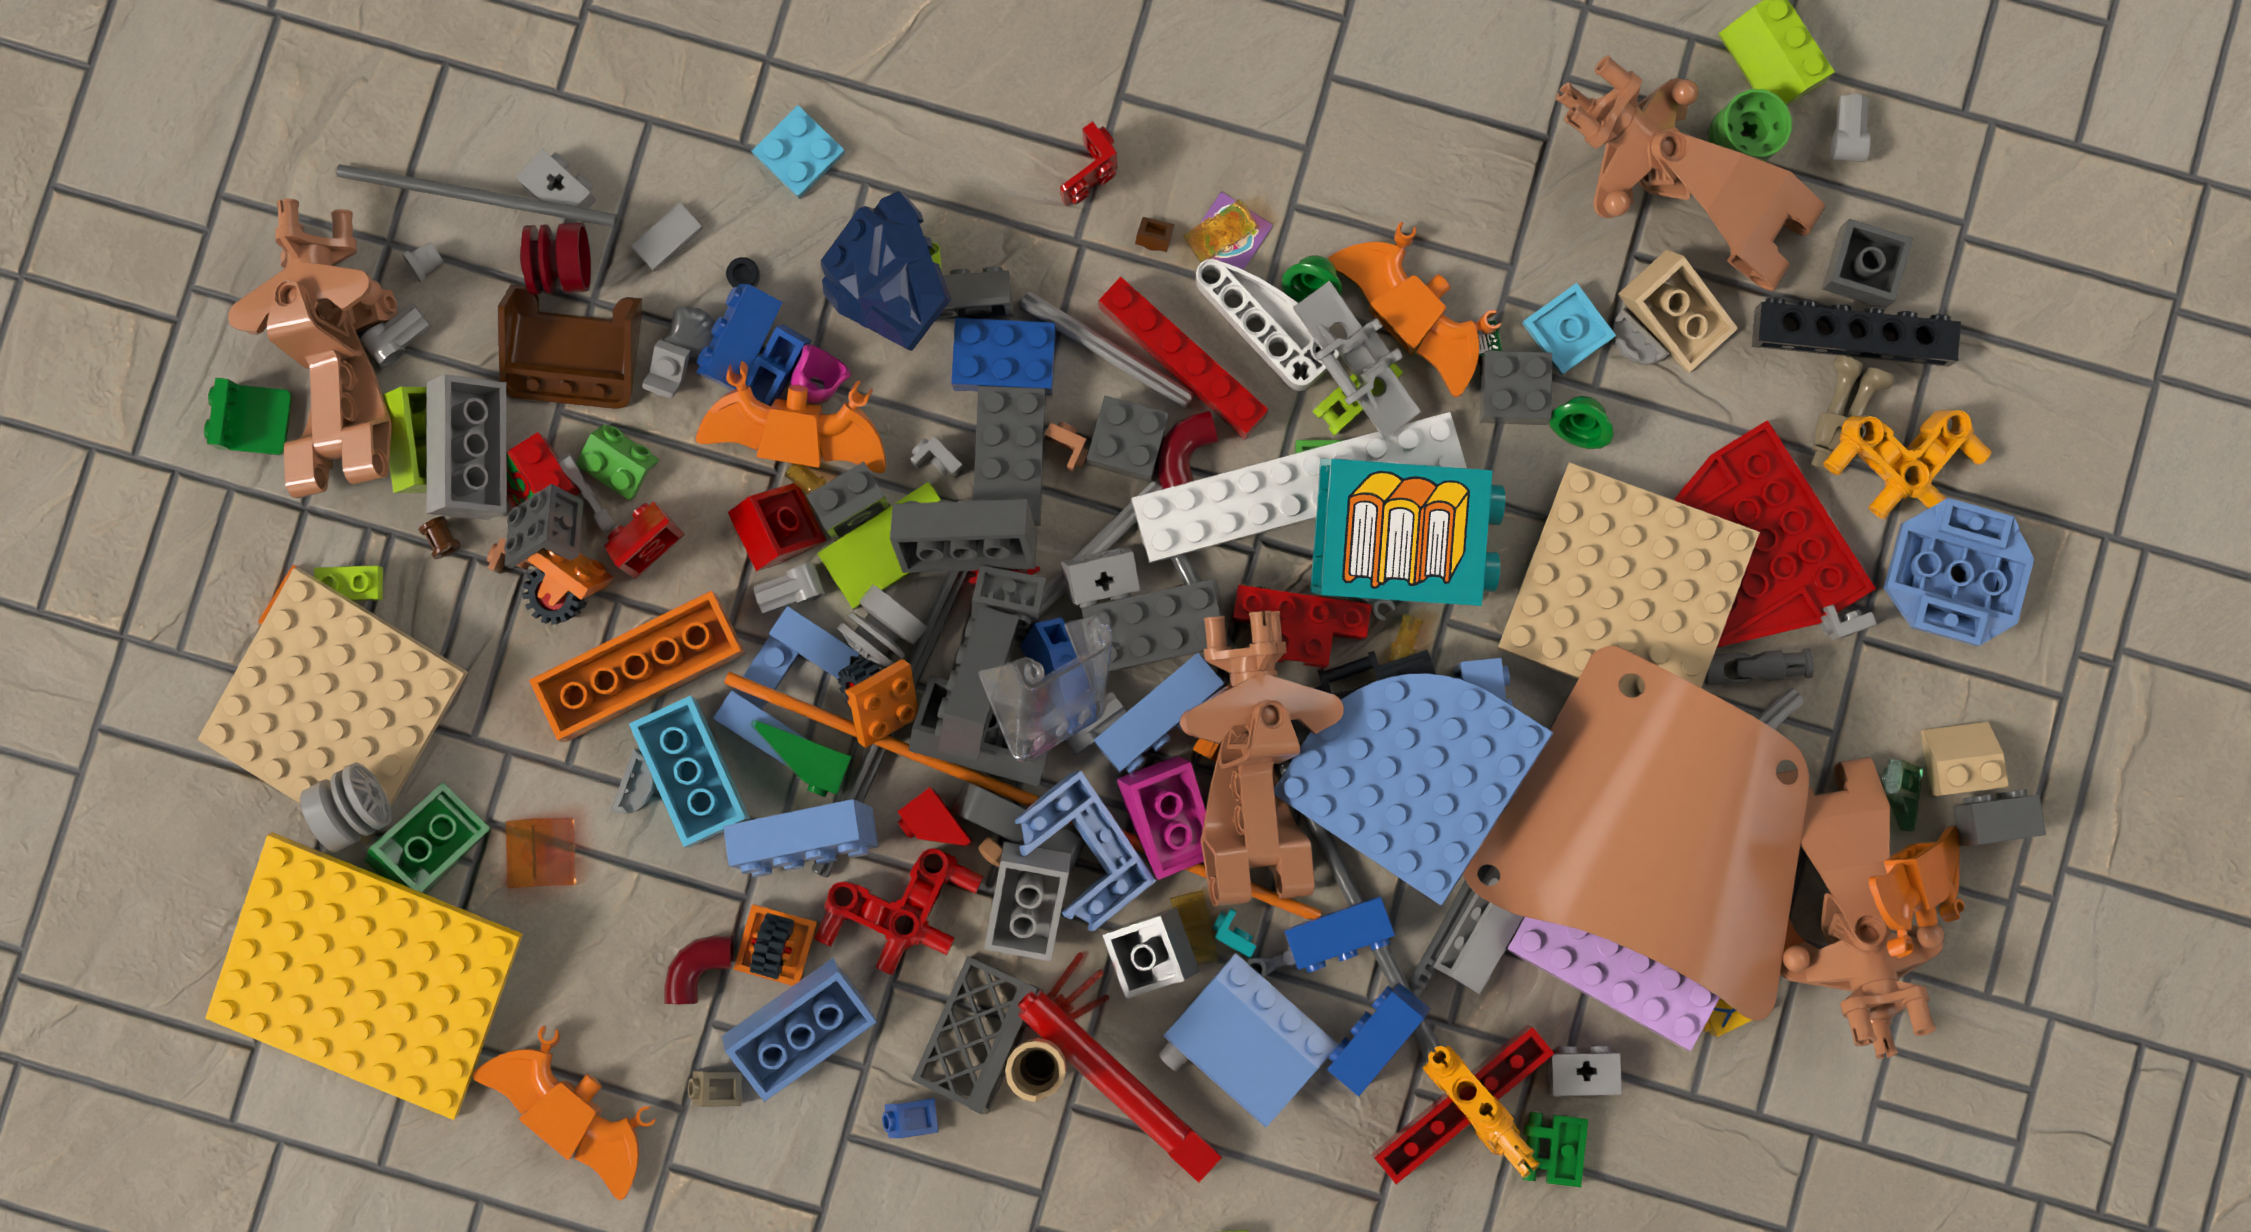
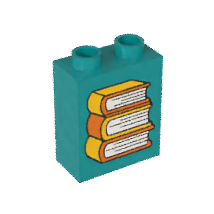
[1310,459,1505,606]

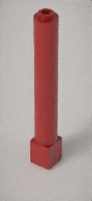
[1018,990,1222,1183]

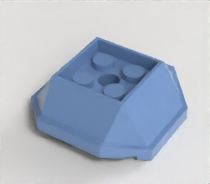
[1884,498,2034,647]

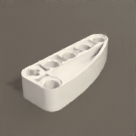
[1196,259,1340,391]

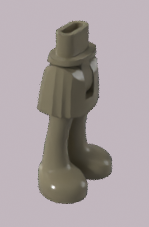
[1811,355,1895,475]

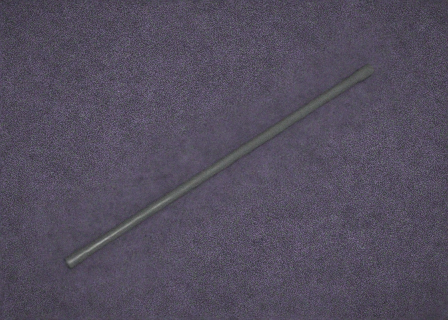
[1169,554,1441,1063]

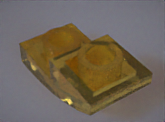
[1183,199,1260,263]
[1170,890,1219,965]

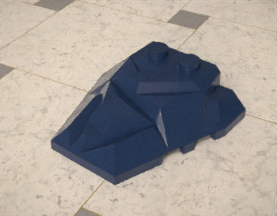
[821,191,951,351]

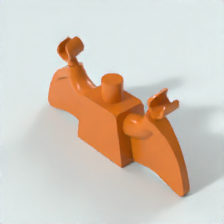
[1328,222,1501,398]
[695,361,887,474]
[1869,826,1965,958]
[472,1025,656,1200]

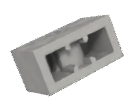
[515,149,596,223]
[1061,547,1140,608]
[1548,1045,1622,1096]

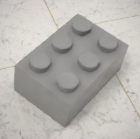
[984,842,1071,961]

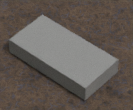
[631,203,703,272]

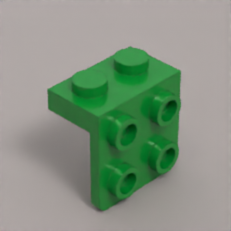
[204,378,292,456]

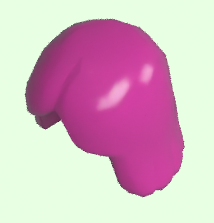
[790,344,851,404]

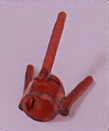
[1047,952,1109,1020]

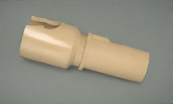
[1005,1038,1067,1102]

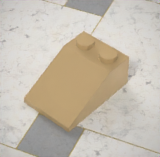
[1618,250,1738,373]

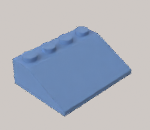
[1163,953,1338,1128]

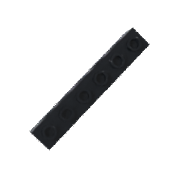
[1752,298,1961,367]

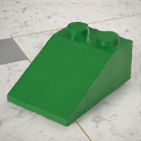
[364,782,491,894]

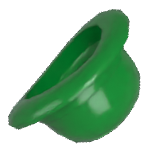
[1281,255,1343,303]
[1549,396,1614,449]

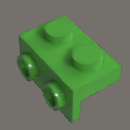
[576,424,659,500]

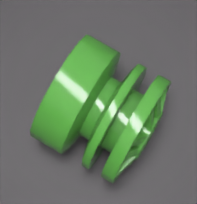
[1708,89,1792,162]

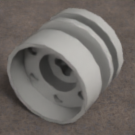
[837,584,927,668]
[300,762,392,853]

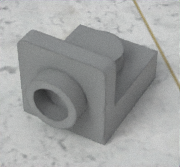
[642,339,690,398]
[910,436,964,478]
[1820,605,1877,642]

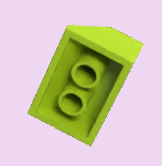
[1718,0,1835,106]
[383,386,427,493]

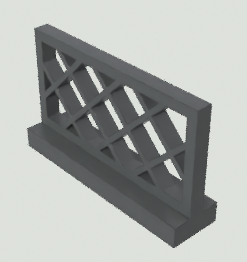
[912,956,1043,1114]

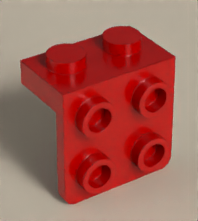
[1059,121,1118,206]

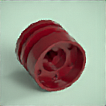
[520,222,591,295]

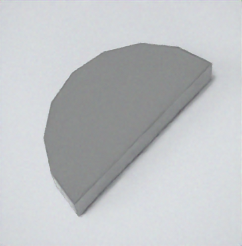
[1612,308,1671,365]
[610,749,656,814]

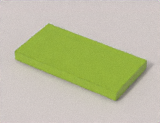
[817,482,941,610]

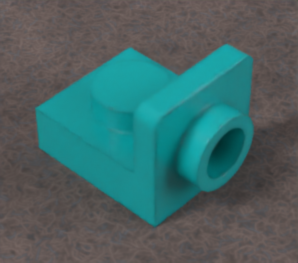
[1212,908,1257,958]

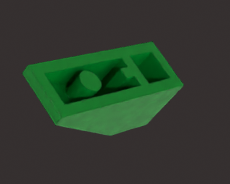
[751,719,851,797]

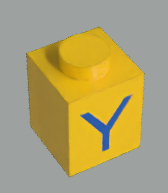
[1703,998,1752,1037]

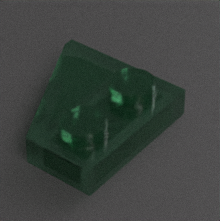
[1882,759,1923,832]

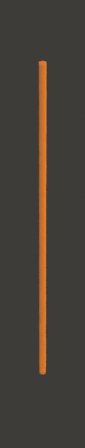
[724,671,1322,920]

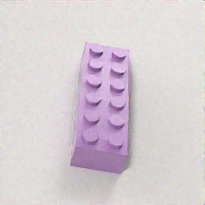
[1508,917,1719,1052]

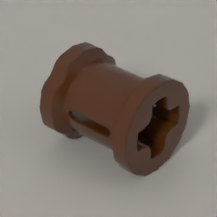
[418,516,461,559]

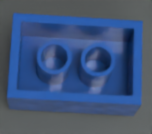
[951,318,1056,396]
[1327,982,1431,1097]

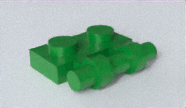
[1522,1111,1588,1188]

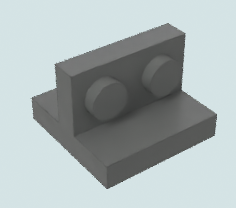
[806,462,890,541]

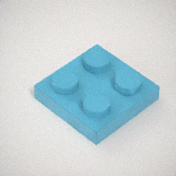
[752,105,845,199]
[1522,283,1616,376]

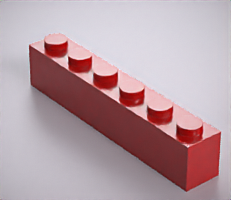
[1098,276,1269,440]
[1371,1025,1555,1185]

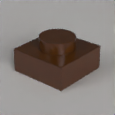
[1135,217,1175,252]

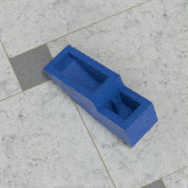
[745,324,812,406]

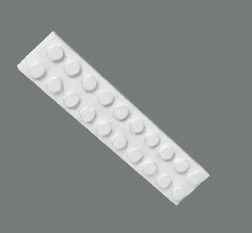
[1131,412,1467,564]

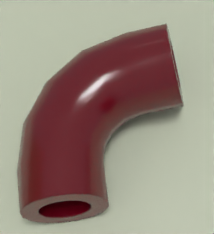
[1157,411,1218,490]
[664,935,734,1004]

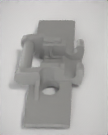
[1293,281,1421,439]

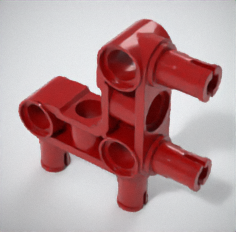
[814,848,984,975]

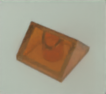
[505,818,576,888]

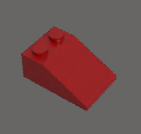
[604,501,685,579]

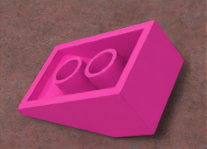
[1117,756,1206,880]

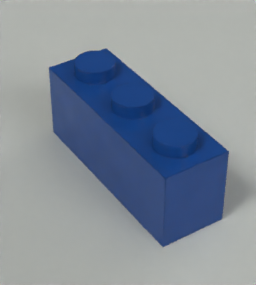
[696,284,783,391]
[1284,896,1395,973]

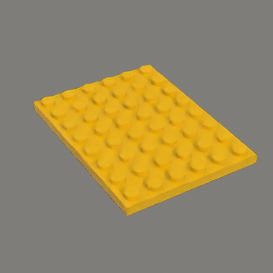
[205,832,523,1120]

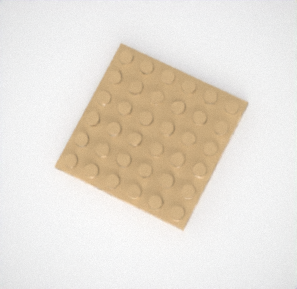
[1498,462,1760,698]
[197,567,468,845]

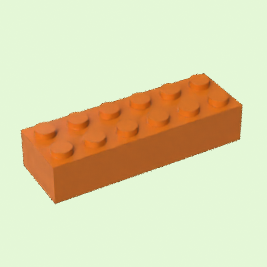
[529,591,746,743]

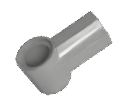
[1830,94,1871,162]
[360,303,432,368]
[753,563,825,614]
[1057,692,1126,755]

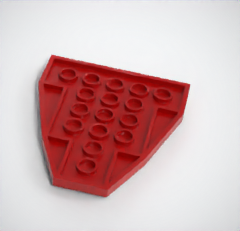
[1673,420,1876,648]

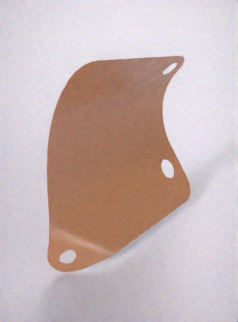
[1463,646,1809,1021]

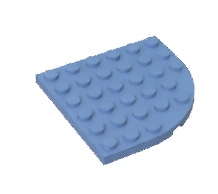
[1274,674,1554,906]

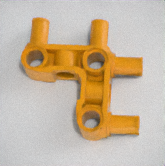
[1823,409,1992,519]
[1422,1045,1540,1178]

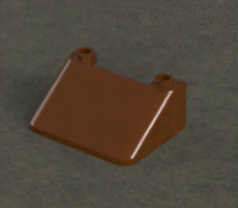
[498,285,642,409]

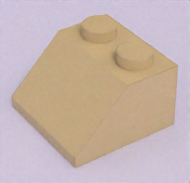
[1921,722,2009,797]

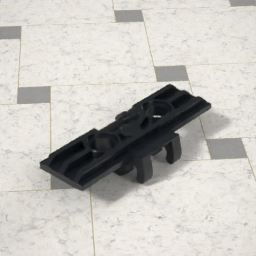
[1291,649,1436,743]

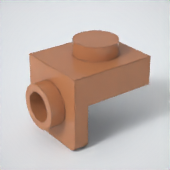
[1045,422,1089,473]

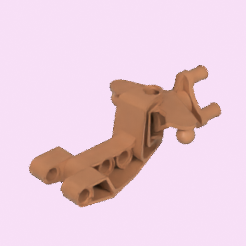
[1556,55,1825,291]
[228,198,392,499]
[1180,611,1344,907]
[1776,757,1945,1059]

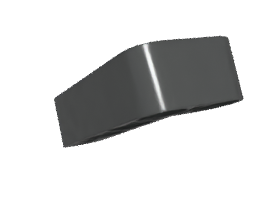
[950,781,1086,870]

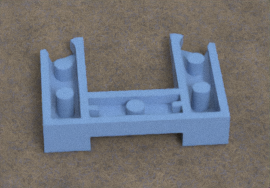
[713,606,859,765]
[1015,770,1156,931]

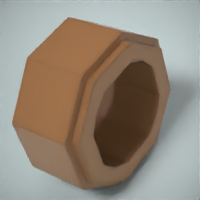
[979,836,1003,867]

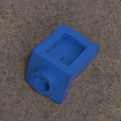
[882,1098,938,1138]

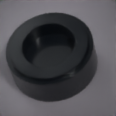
[726,257,760,288]

